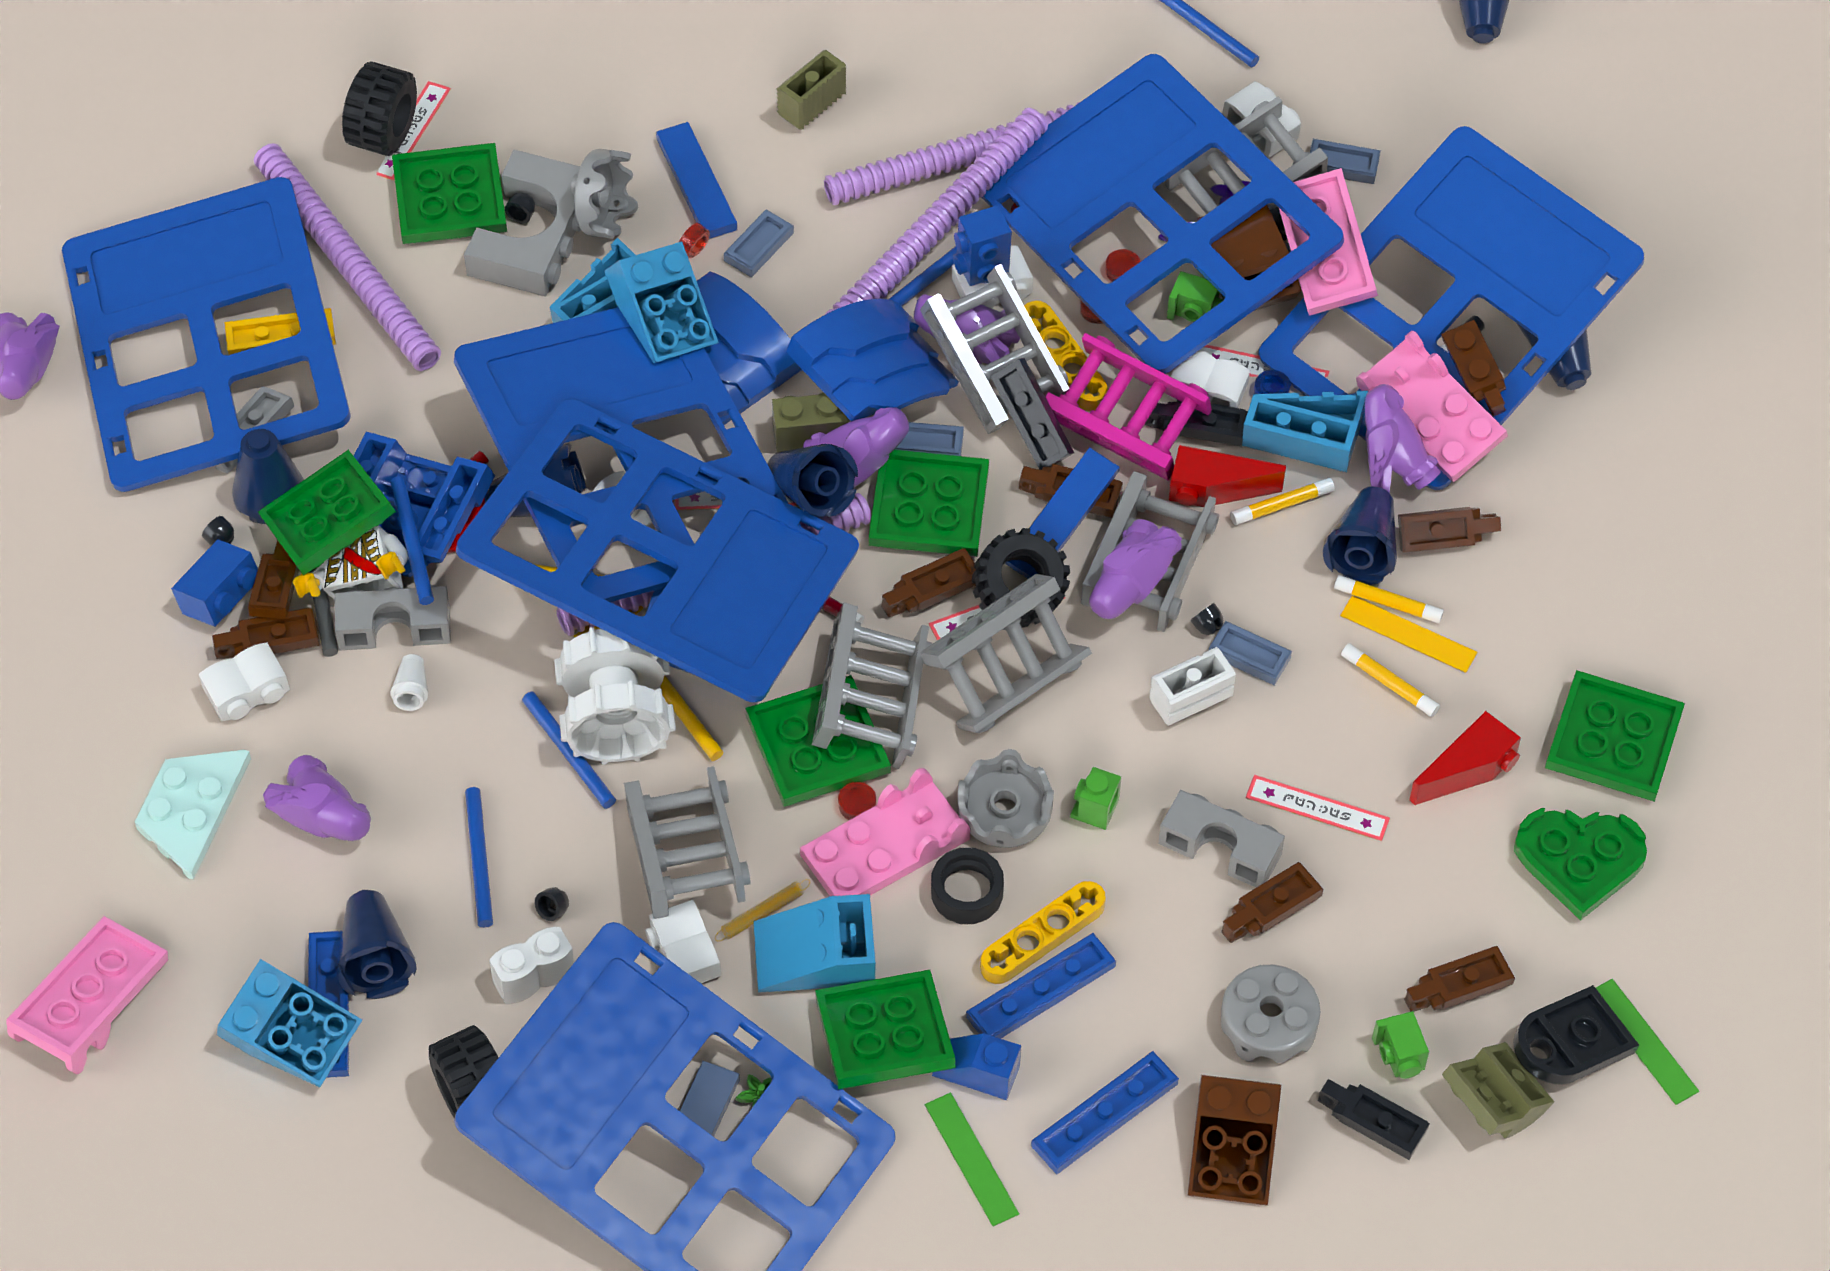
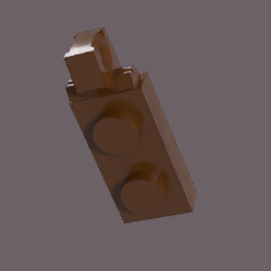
[1441,320,1506,417]
[1019,464,1123,518]
[1398,507,1501,553]
[248,540,299,619]
[881,548,976,618]
[212,608,320,659]
[1221,862,1324,943]
[1404,946,1515,1012]

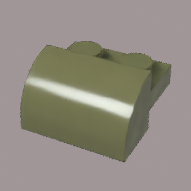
[1442,1042,1554,1139]

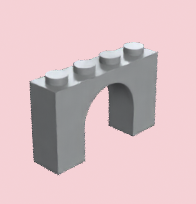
[464,149,581,296]

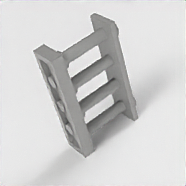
[1165,96,1328,214]
[920,264,1070,434]
[1081,471,1219,632]
[920,574,1092,733]
[812,603,932,769]
[624,766,751,919]

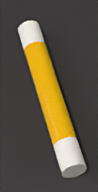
[1230,478,1335,526]
[1334,575,1444,624]
[1341,643,1440,717]

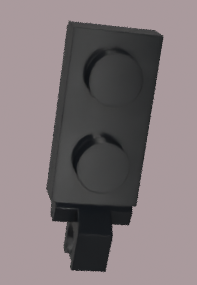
[1145,400,1248,447]
[1318,1079,1430,1160]

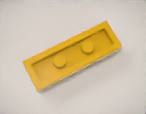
[224,308,336,355]

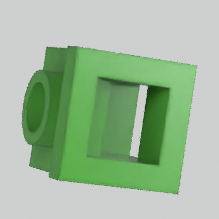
[1167,271,1224,322]
[1070,767,1122,830]
[1372,1011,1429,1079]

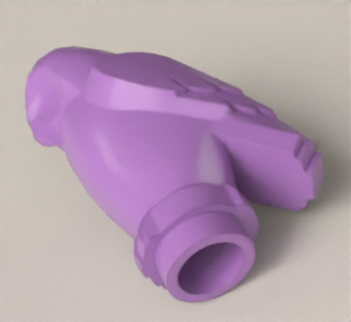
[914,294,1020,364]
[0,312,60,400]
[1364,384,1441,493]
[803,407,909,488]
[1089,519,1182,619]
[263,755,371,841]

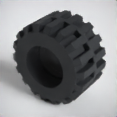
[342,61,417,156]
[972,528,1070,628]
[428,1025,499,1118]

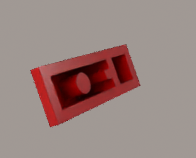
[1169,445,1286,507]
[1409,711,1521,805]

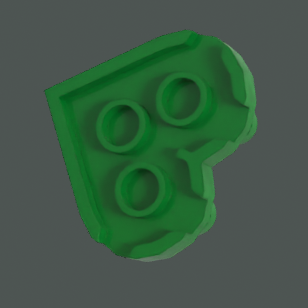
[1514,808,1647,921]

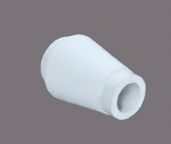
[390,654,428,711]

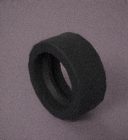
[931,847,1004,924]

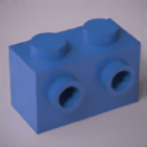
[953,205,1012,286]
[171,539,258,627]

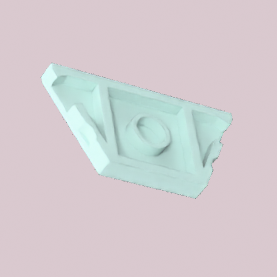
[135,750,251,880]

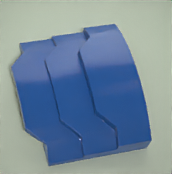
[697,271,802,425]
[786,299,959,421]
[354,431,495,577]

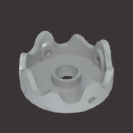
[571,149,638,239]
[958,749,1054,848]
[1221,964,1321,1063]

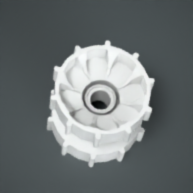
[554,627,676,765]

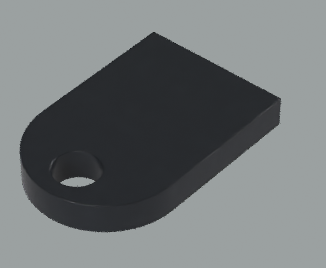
[1513,985,1639,1084]

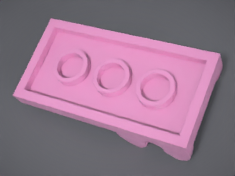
[1279,168,1378,316]
[1356,331,1508,483]
[800,768,970,896]
[6,916,168,1074]

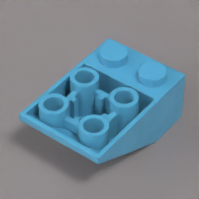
[604,242,719,363]
[754,894,876,993]
[217,959,362,1087]

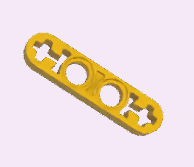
[1024,301,1108,411]
[980,881,1106,984]

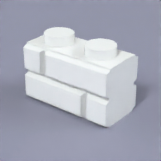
[1149,647,1236,726]

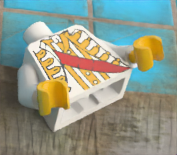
[293,525,409,600]

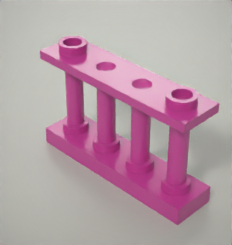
[1045,333,1212,481]

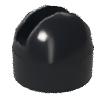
[505,192,535,224]
[202,516,234,545]
[1191,603,1223,635]
[535,887,569,921]

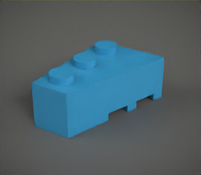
[549,238,635,323]
[1242,391,1368,473]

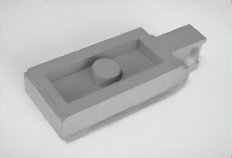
[215,386,294,474]

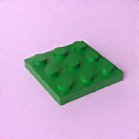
[392,143,507,244]
[258,449,396,576]
[869,450,989,557]
[1545,670,1685,802]
[745,675,891,807]
[815,969,956,1090]

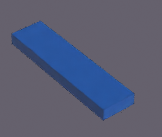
[656,122,738,240]
[1005,447,1120,579]
[308,931,349,1078]
[966,933,1116,1039]
[1031,1051,1179,1174]

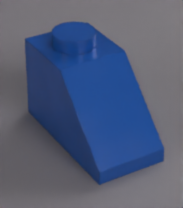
[932,1033,1021,1100]

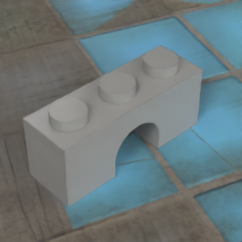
[335,585,451,651]
[1158,789,1285,888]

